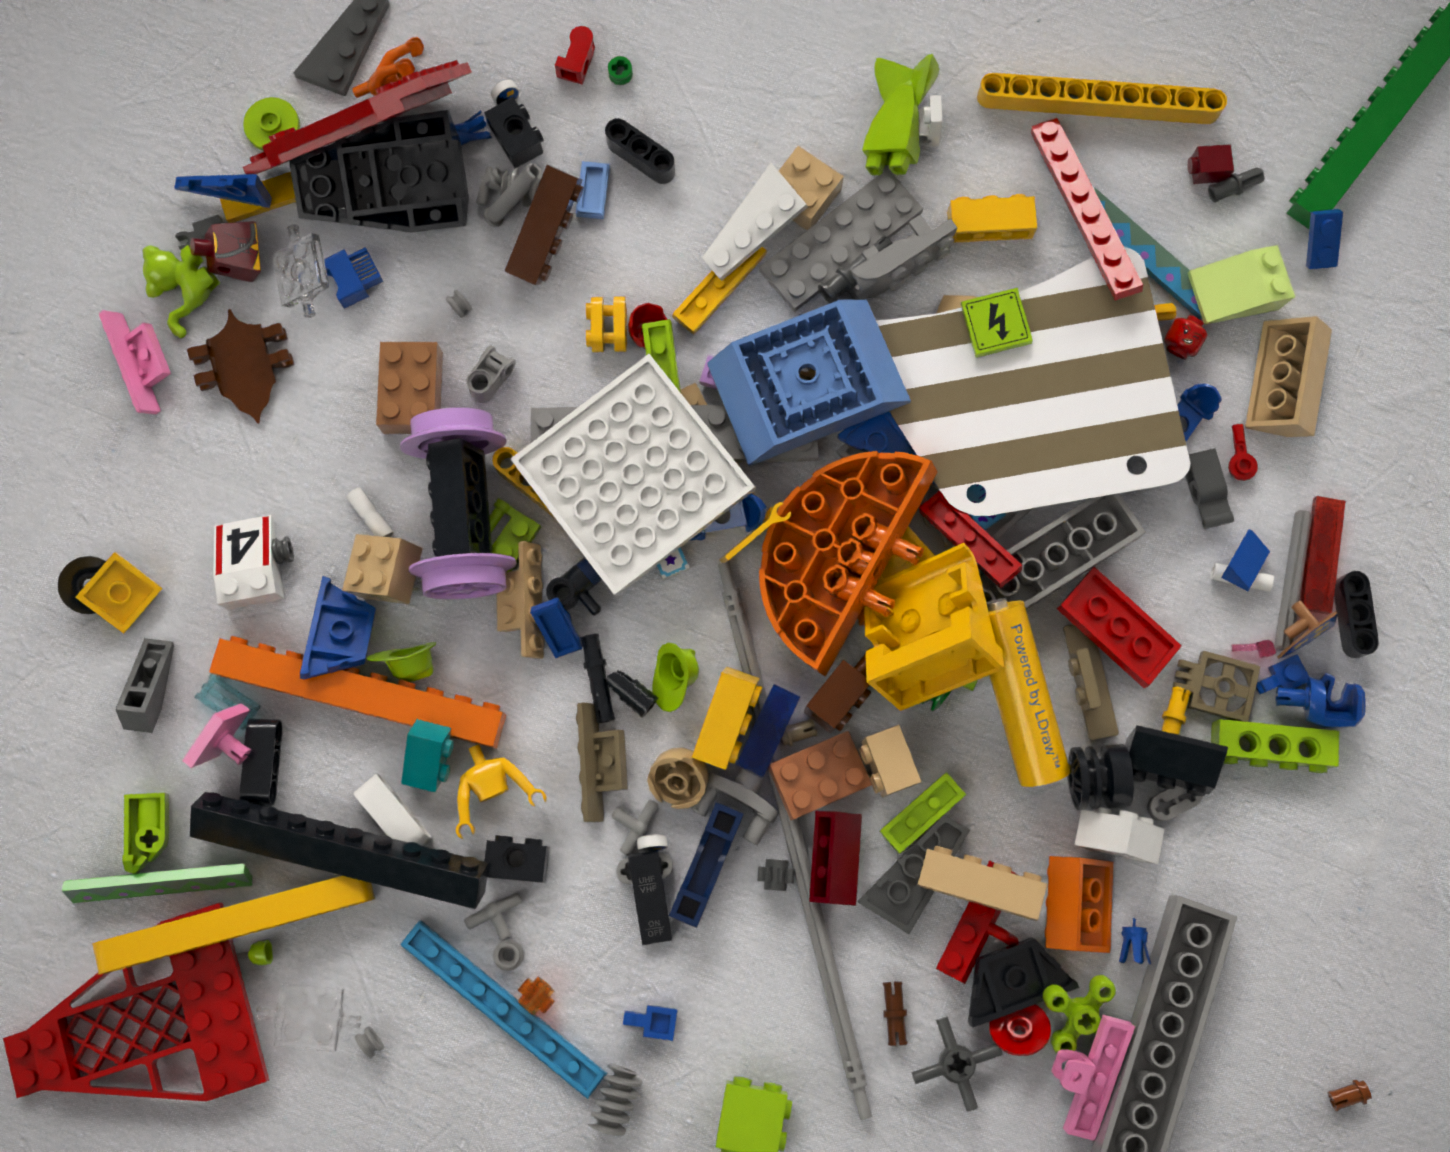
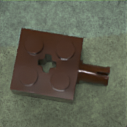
[804,647,872,734]

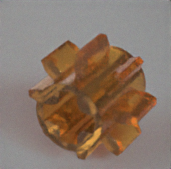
[518,976,555,1015]

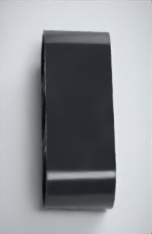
[605,118,675,184]
[1333,571,1379,659]
[240,718,282,806]

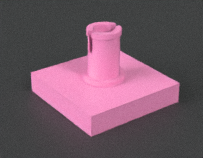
[182,703,251,768]

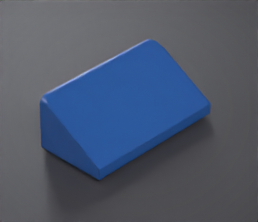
[1221,529,1270,591]

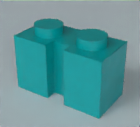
[401,719,454,792]

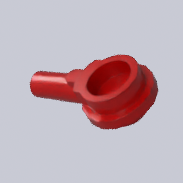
[1228,424,1258,481]

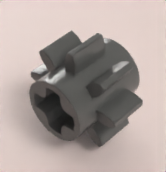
[757,859,795,891]

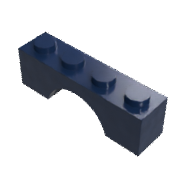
[669,802,744,928]

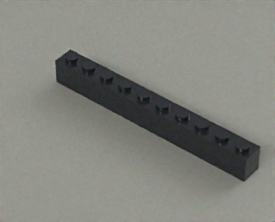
[190,792,489,909]

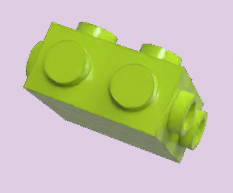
[715,1076,792,1152]

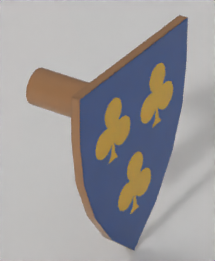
[1277,600,1338,659]

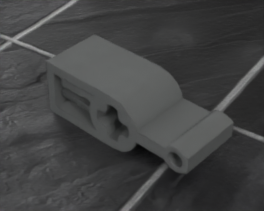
[1185,448,1234,529]

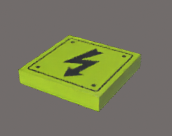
[961,288,1033,358]

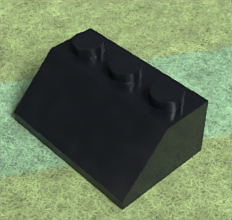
[1125,725,1228,796]

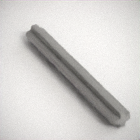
[1274,510,1312,650]

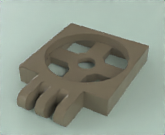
[1172,651,1261,722]

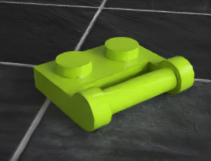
[490,498,542,572]

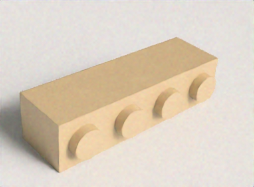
[918,846,1047,921]

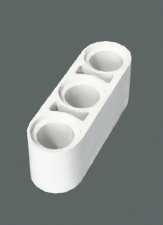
[354,773,432,846]

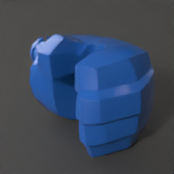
[1275,673,1366,728]

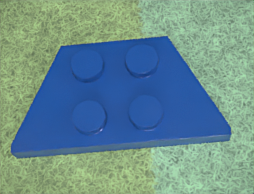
[300,576,376,679]

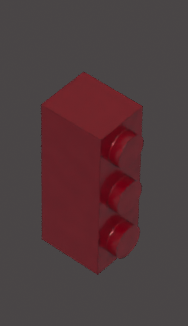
[809,811,862,906]

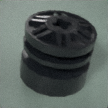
[1067,744,1134,810]

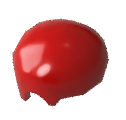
[628,303,668,349]

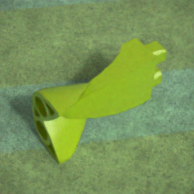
[862,54,940,175]

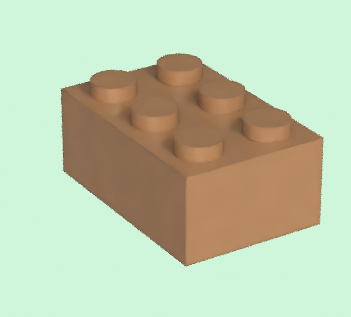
[376,342,443,434]

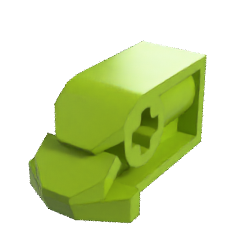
[122,793,169,874]

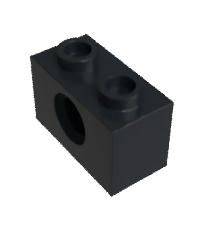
[484,97,544,168]
[484,835,550,883]

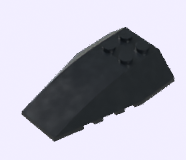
[289,110,469,233]

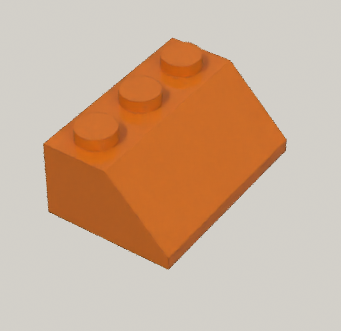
[1045,856,1114,953]

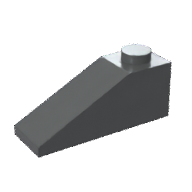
[115,638,174,733]

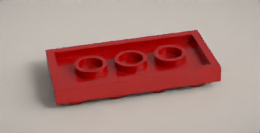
[1056,567,1182,689]

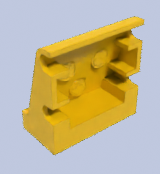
[864,543,1004,711]

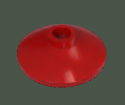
[989,1004,1051,1056]

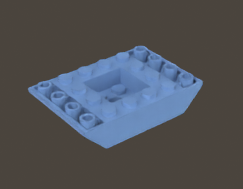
[707,299,911,466]

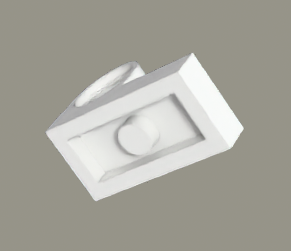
[918,95,942,146]

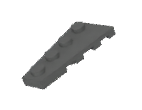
[293,0,390,96]

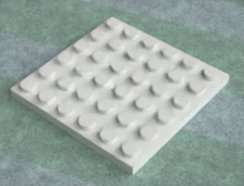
[510,354,756,596]

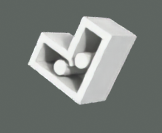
[1075,807,1165,864]

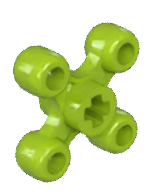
[1043,975,1116,1053]

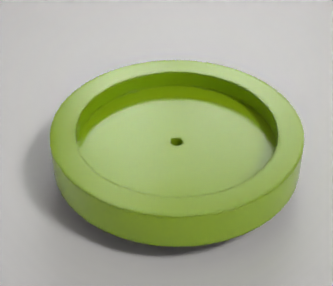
[243,97,300,151]

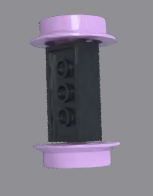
[400,408,517,599]

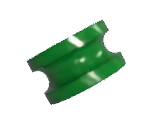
[608,56,633,85]

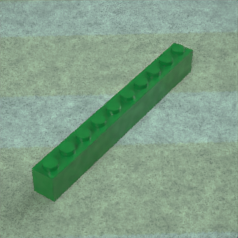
[1286,3,1450,229]

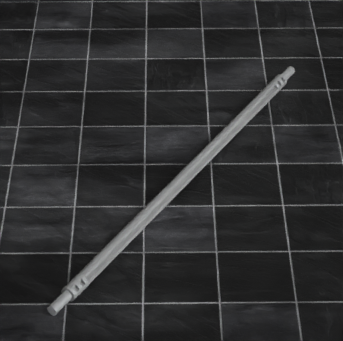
[718,561,872,1120]

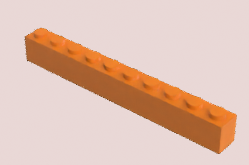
[209,636,507,749]

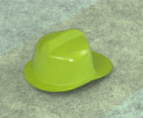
[367,642,436,682]
[652,642,699,712]

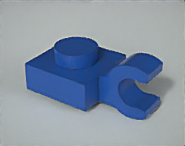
[1256,654,1309,694]
[623,1005,677,1041]

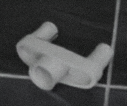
[690,768,779,846]

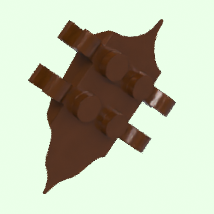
[187,309,295,424]

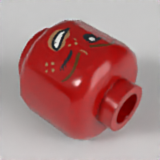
[1164,315,1208,360]

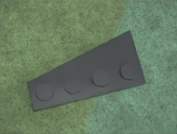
[857,814,970,934]

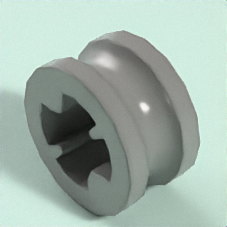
[445,289,472,318]
[355,1026,384,1058]

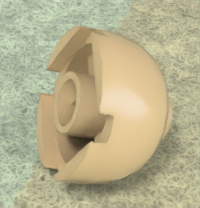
[647,747,709,809]

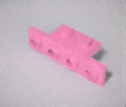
[99,310,171,414]

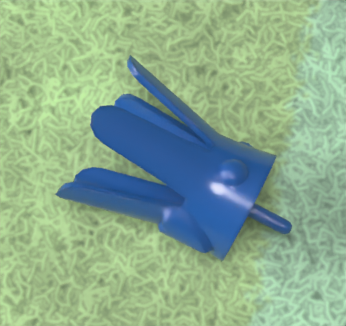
[455,110,492,146]
[1119,918,1151,964]

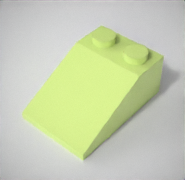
[1187,245,1295,325]

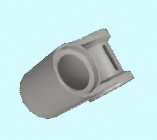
[467,345,516,403]

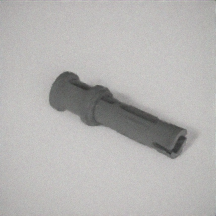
[818,235,892,303]

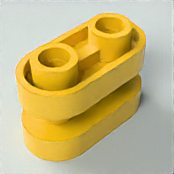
[586,296,627,353]

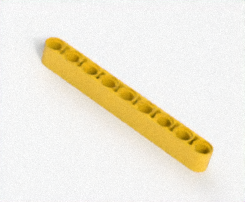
[977,73,1227,124]
[92,876,375,975]

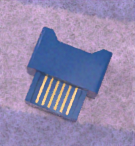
[319,247,383,309]

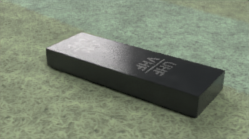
[628,850,672,945]

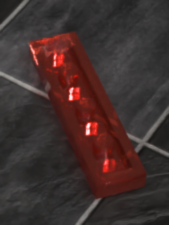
[1300,496,1346,615]

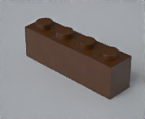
[504,165,584,285]

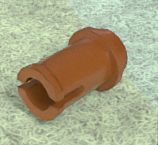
[1327,1080,1372,1111]

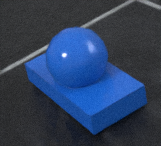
[530,597,582,659]

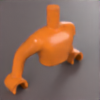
[352,37,424,98]

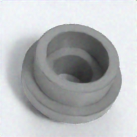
[493,940,524,971]

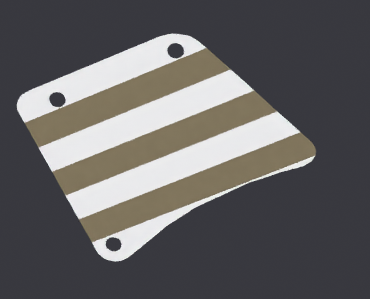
[876,247,1191,516]

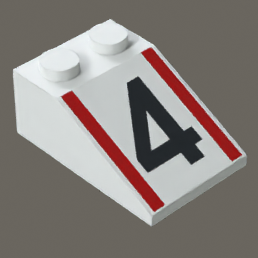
[213,515,285,610]

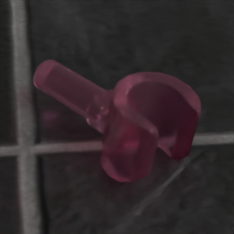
[1231,640,1276,659]

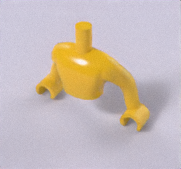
[455,744,547,839]

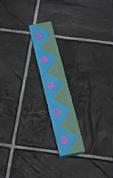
[1094,188,1202,319]

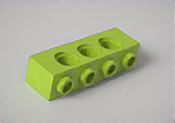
[1211,719,1340,773]

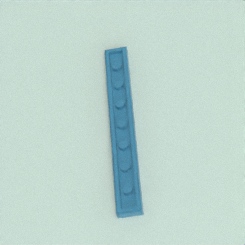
[400,920,607,1099]

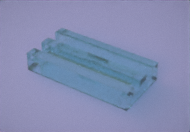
[194,673,261,730]

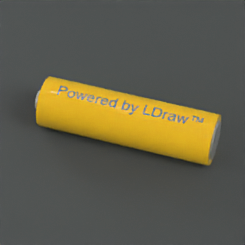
[987,598,1071,787]

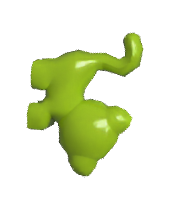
[142,245,220,338]

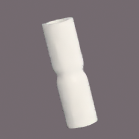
[346,487,394,537]
[1211,563,1274,592]

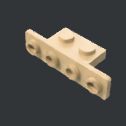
[497,541,545,659]

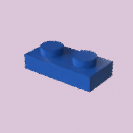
[1306,209,1343,269]

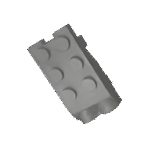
[847,214,957,300]

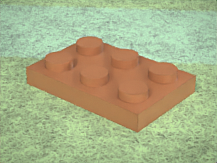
[767,731,872,820]

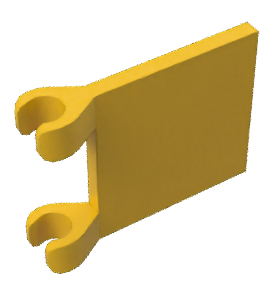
[719,502,791,563]

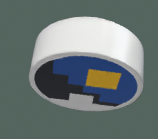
[491,80,520,105]
[637,834,668,852]

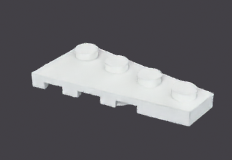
[702,163,808,281]

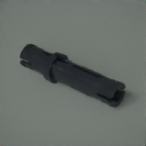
[580,634,615,724]

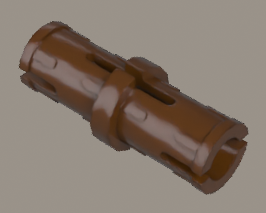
[883,981,908,1046]

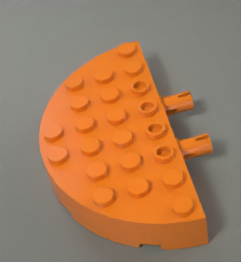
[759,451,938,677]

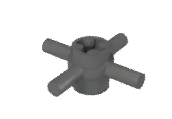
[911,1016,1003,1112]

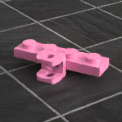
[1051,1015,1135,1141]

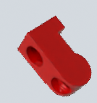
[555,26,595,85]

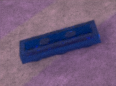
[735,684,800,778]

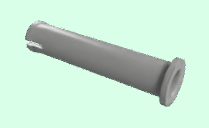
[483,163,543,227]

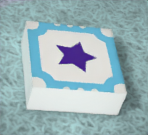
[657,547,690,581]

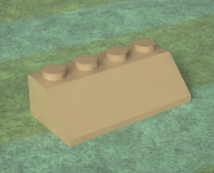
[1245,316,1332,437]

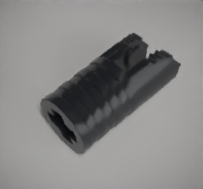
[606,670,659,718]

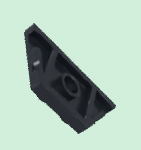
[968,937,1079,1028]

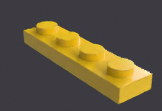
[672,247,767,335]

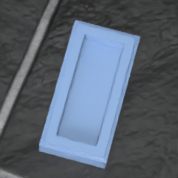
[576,161,610,219]

